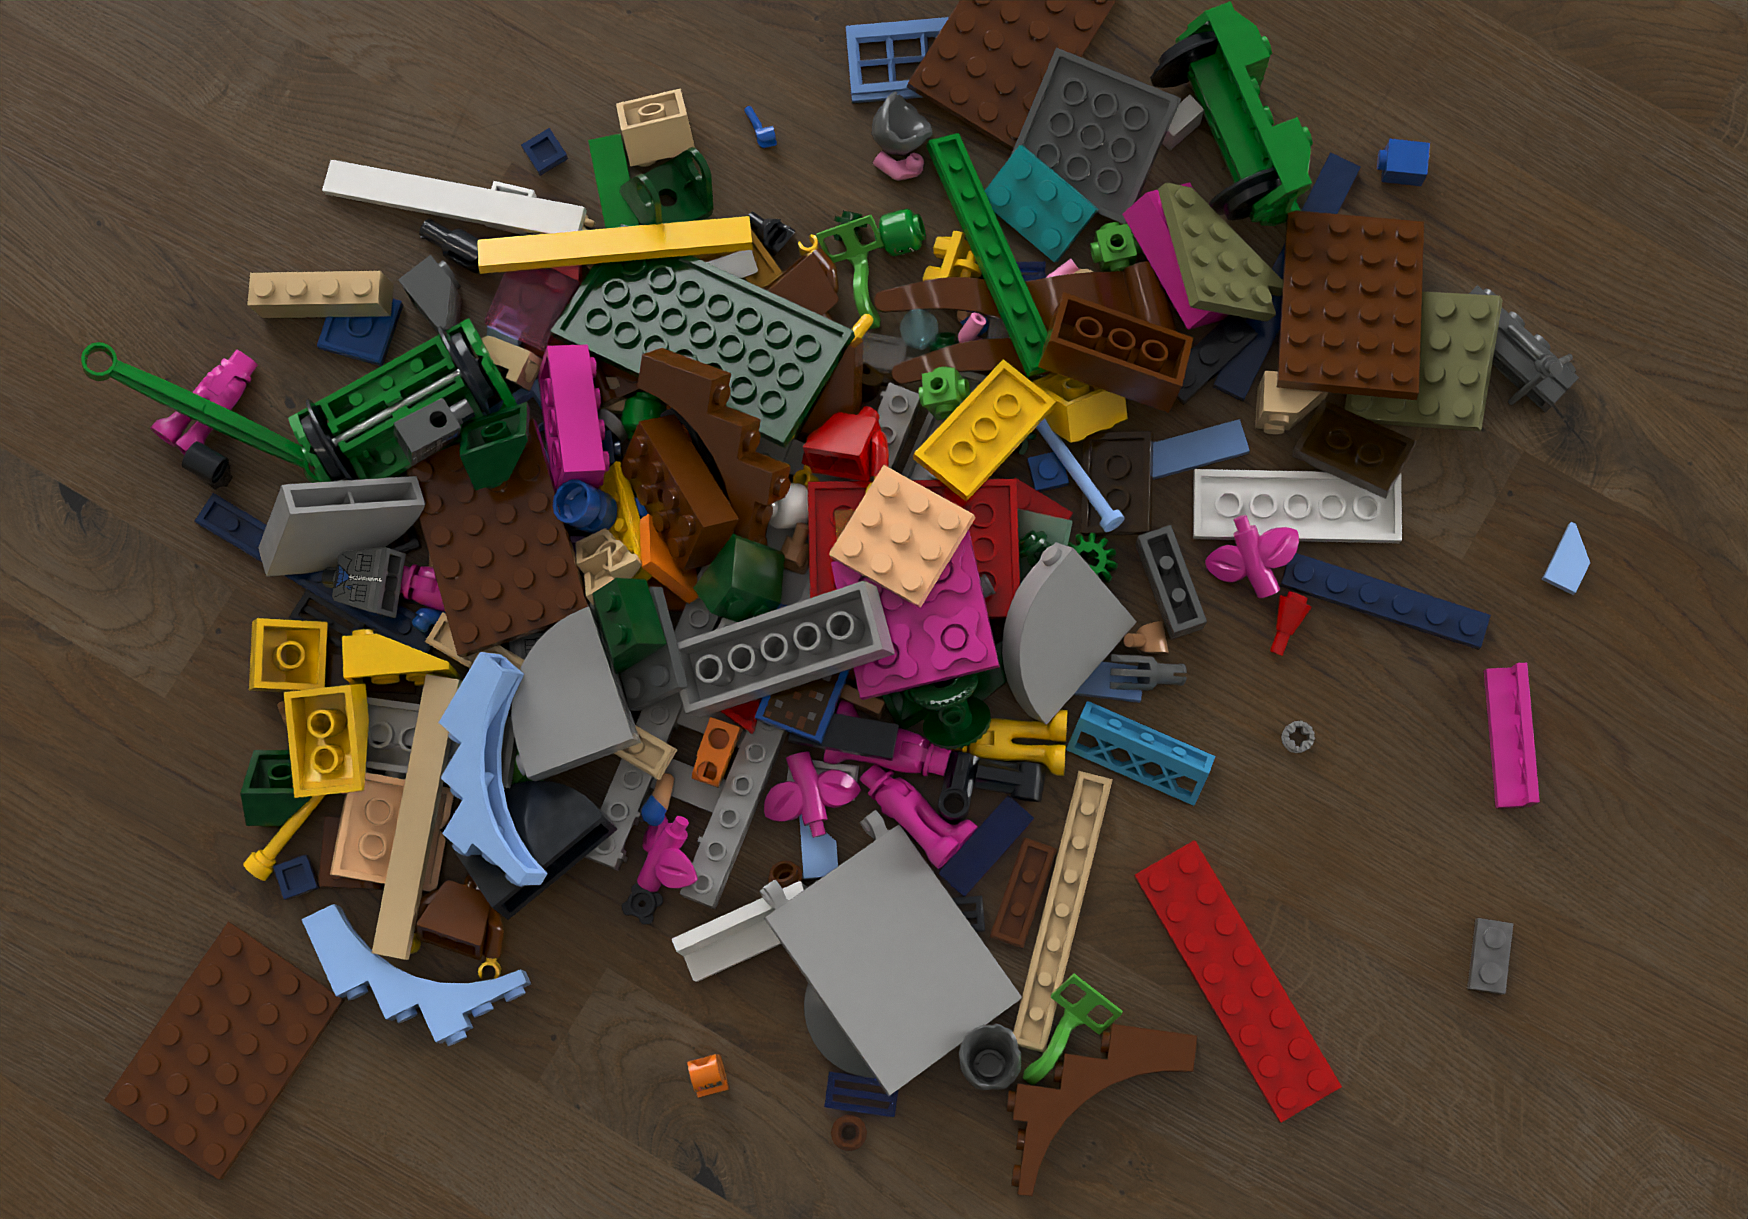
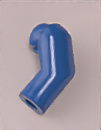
[412,608,446,632]

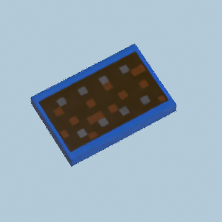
[755,669,851,744]

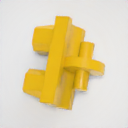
[923,231,982,281]

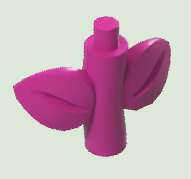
[1205,515,1299,598]
[764,751,861,838]
[637,816,698,892]

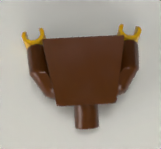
[764,234,839,323]
[410,873,504,979]

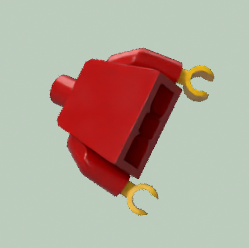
[793,406,889,493]

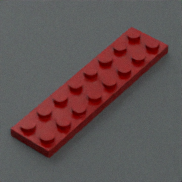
[1134,840,1342,1123]

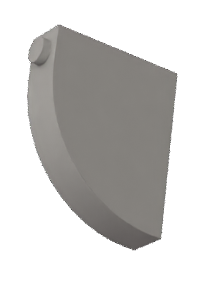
[258,476,425,577]
[1002,542,1137,725]
[511,606,641,781]

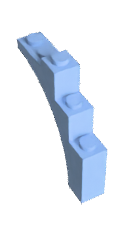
[438,652,548,887]
[302,904,531,1046]

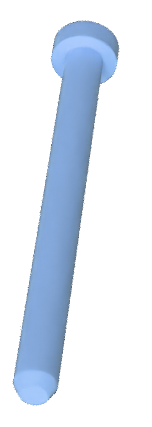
[1036,418,1125,532]

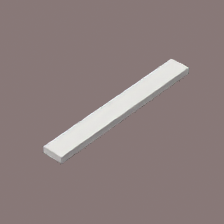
[322,160,587,235]

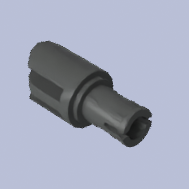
[1110,654,1187,691]

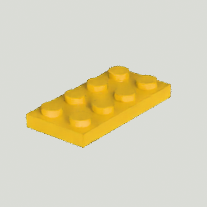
[913,359,1056,501]

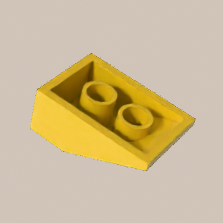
[342,629,461,686]
[283,684,369,798]

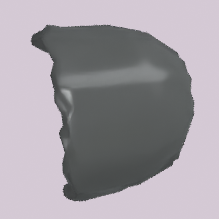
[871,91,932,156]
[959,1024,1021,1090]

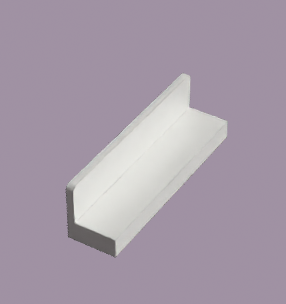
[672,881,807,982]

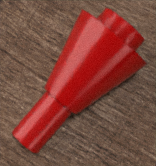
[1270,591,1312,656]

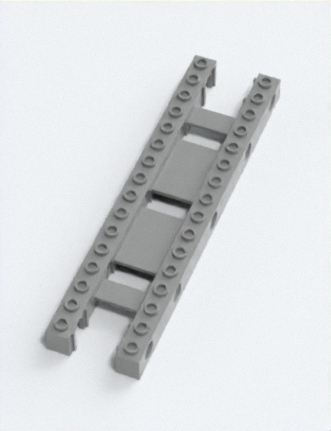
[585,383,921,910]

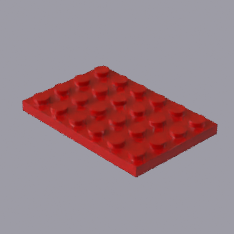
[807,479,1020,619]

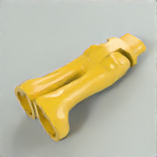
[951,710,1068,776]

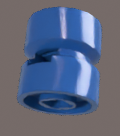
[553,479,618,535]

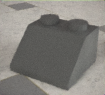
[398,255,462,334]

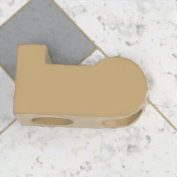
[474,336,542,391]

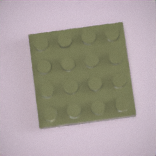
[1345,292,1503,432]

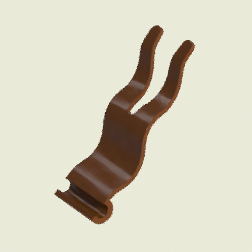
[874,261,1177,384]

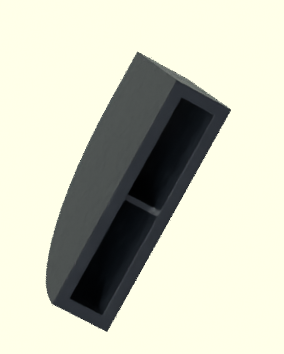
[440,780,618,920]

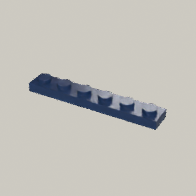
[1280,553,1491,650]

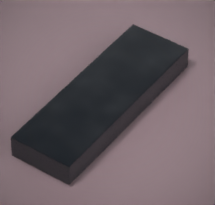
[788,713,899,761]

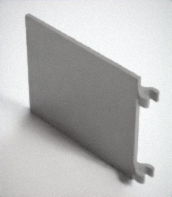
[759,810,1022,1096]

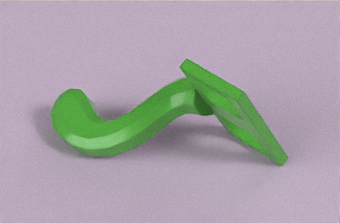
[816,215,884,330]
[1023,974,1123,1085]

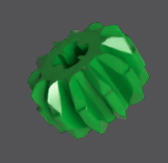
[1068,533,1118,583]

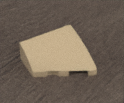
[575,528,642,605]

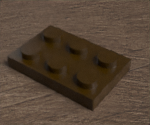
[1292,400,1417,499]
[1081,431,1154,536]

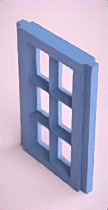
[846,17,949,103]

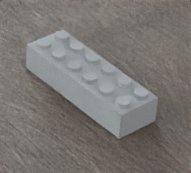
[677,581,895,717]

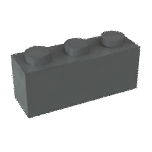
[1135,525,1207,640]

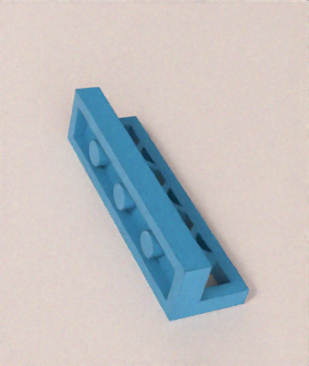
[1066,701,1215,806]

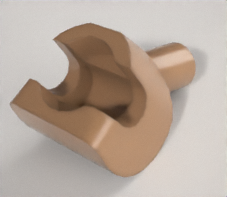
[780,523,809,575]
[1124,621,1169,656]

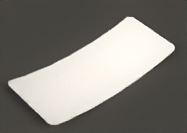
[706,250,758,278]

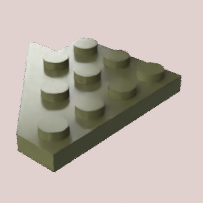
[1158,182,1283,321]

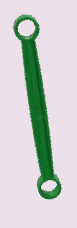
[81,342,320,483]

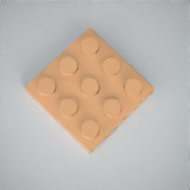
[829,465,975,608]
[330,772,454,892]

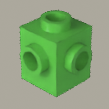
[1090,222,1141,272]
[919,367,971,421]

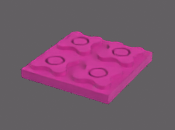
[831,530,1000,700]

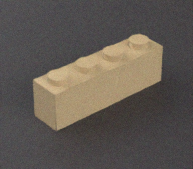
[247,271,394,318]

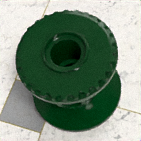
[910,673,991,750]

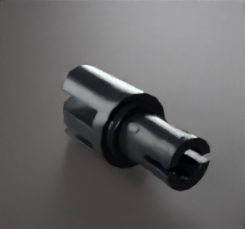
[419,218,480,274]

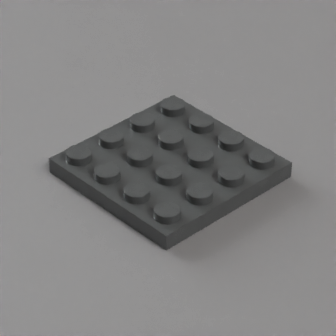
[1010,47,1181,224]

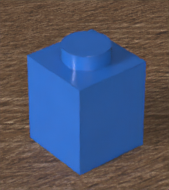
[1377,139,1430,186]

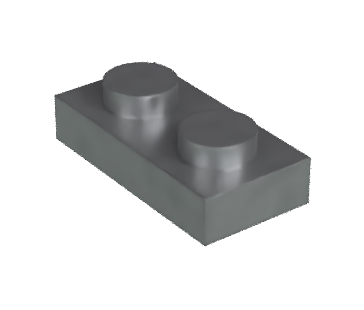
[1467,918,1513,995]

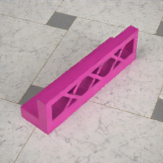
[1484,662,1540,809]

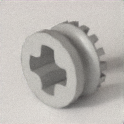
[1281,721,1315,753]

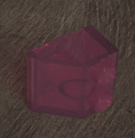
[485,268,580,352]

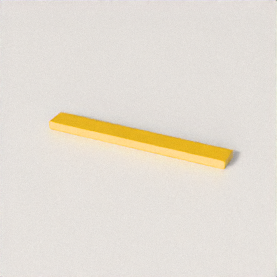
[478,216,753,274]

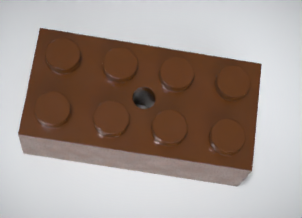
[1038,292,1193,413]
[620,414,739,571]

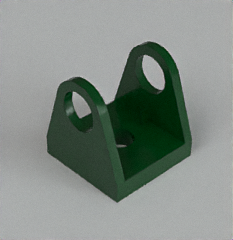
[620,147,714,225]

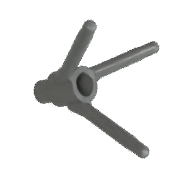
[1507,325,1573,405]

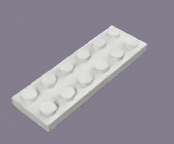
[1193,469,1402,543]

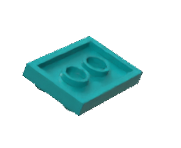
[984,145,1099,263]

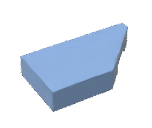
[1542,522,1590,595]
[799,815,838,880]

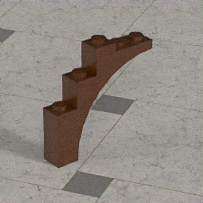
[637,348,791,546]
[1006,1024,1197,1196]

